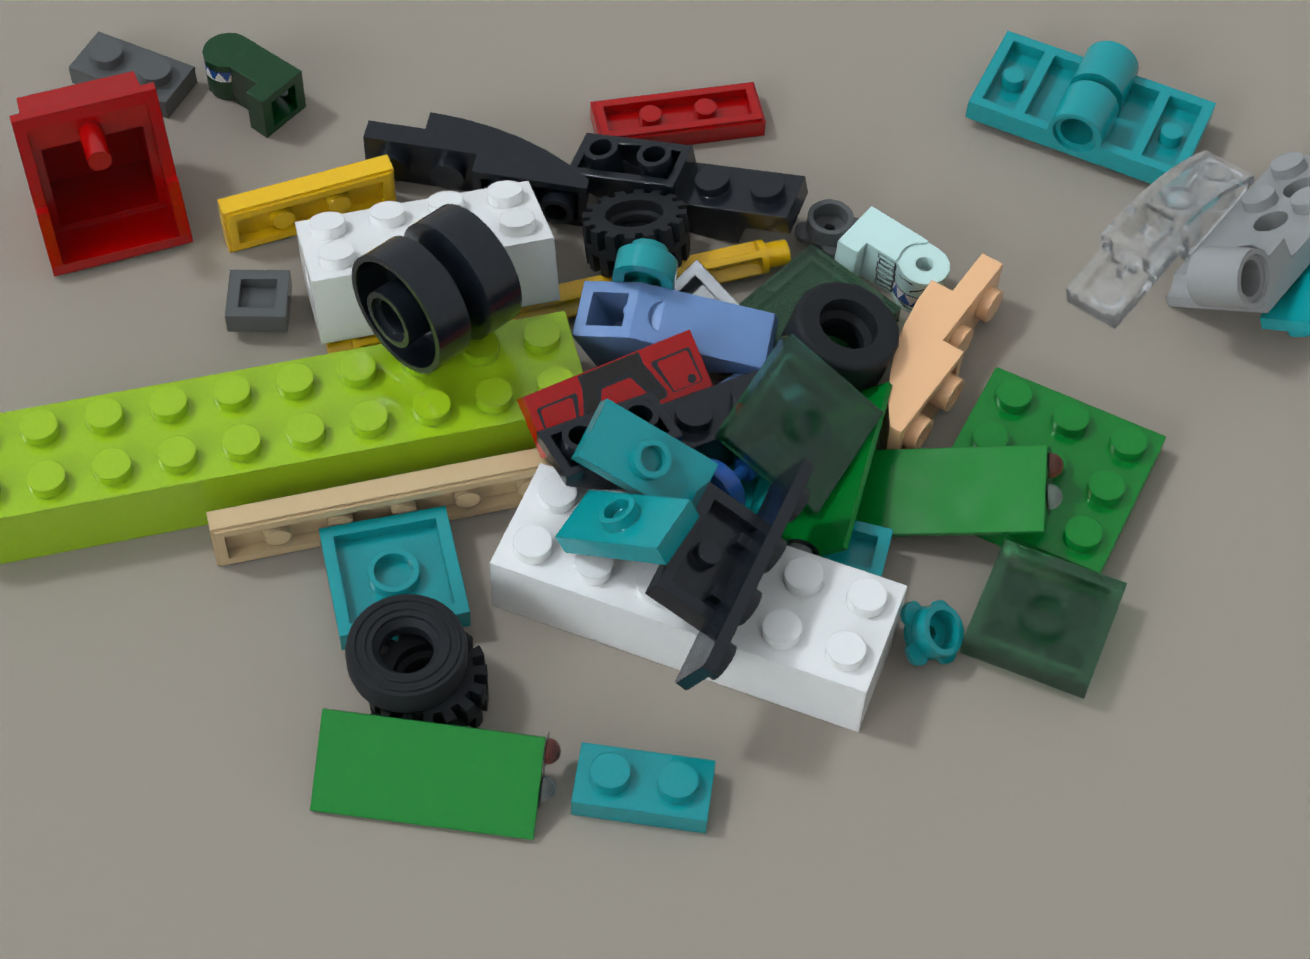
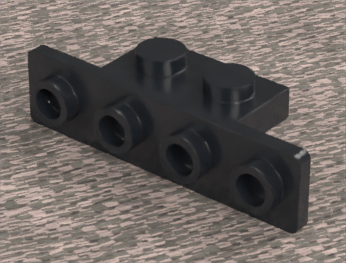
[645,457,815,691]

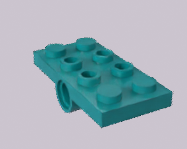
[965,30,1216,193]

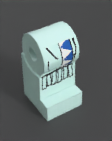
[832,206,950,313]

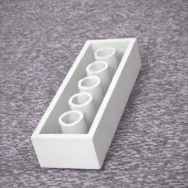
[489,463,907,732]

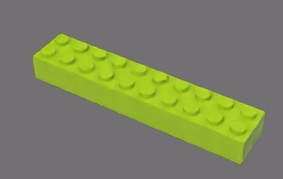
[0,311,583,564]

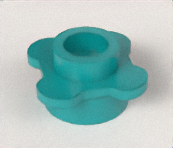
[900,600,964,666]

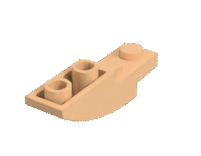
[881,253,1004,450]

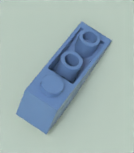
[572,281,778,374]

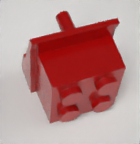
[9,71,193,277]

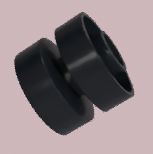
[352,204,522,374]

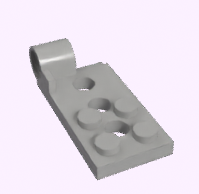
[1165,152,1310,313]

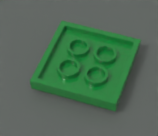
[952,367,1166,588]

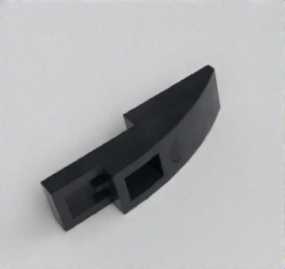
[363,112,589,227]
[570,133,808,243]
[536,369,792,490]

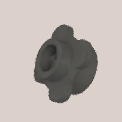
[794,199,858,259]

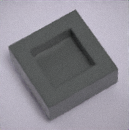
[225,270,292,332]

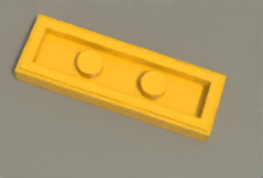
[217,154,396,253]

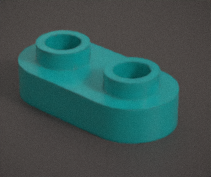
[612,238,678,290]

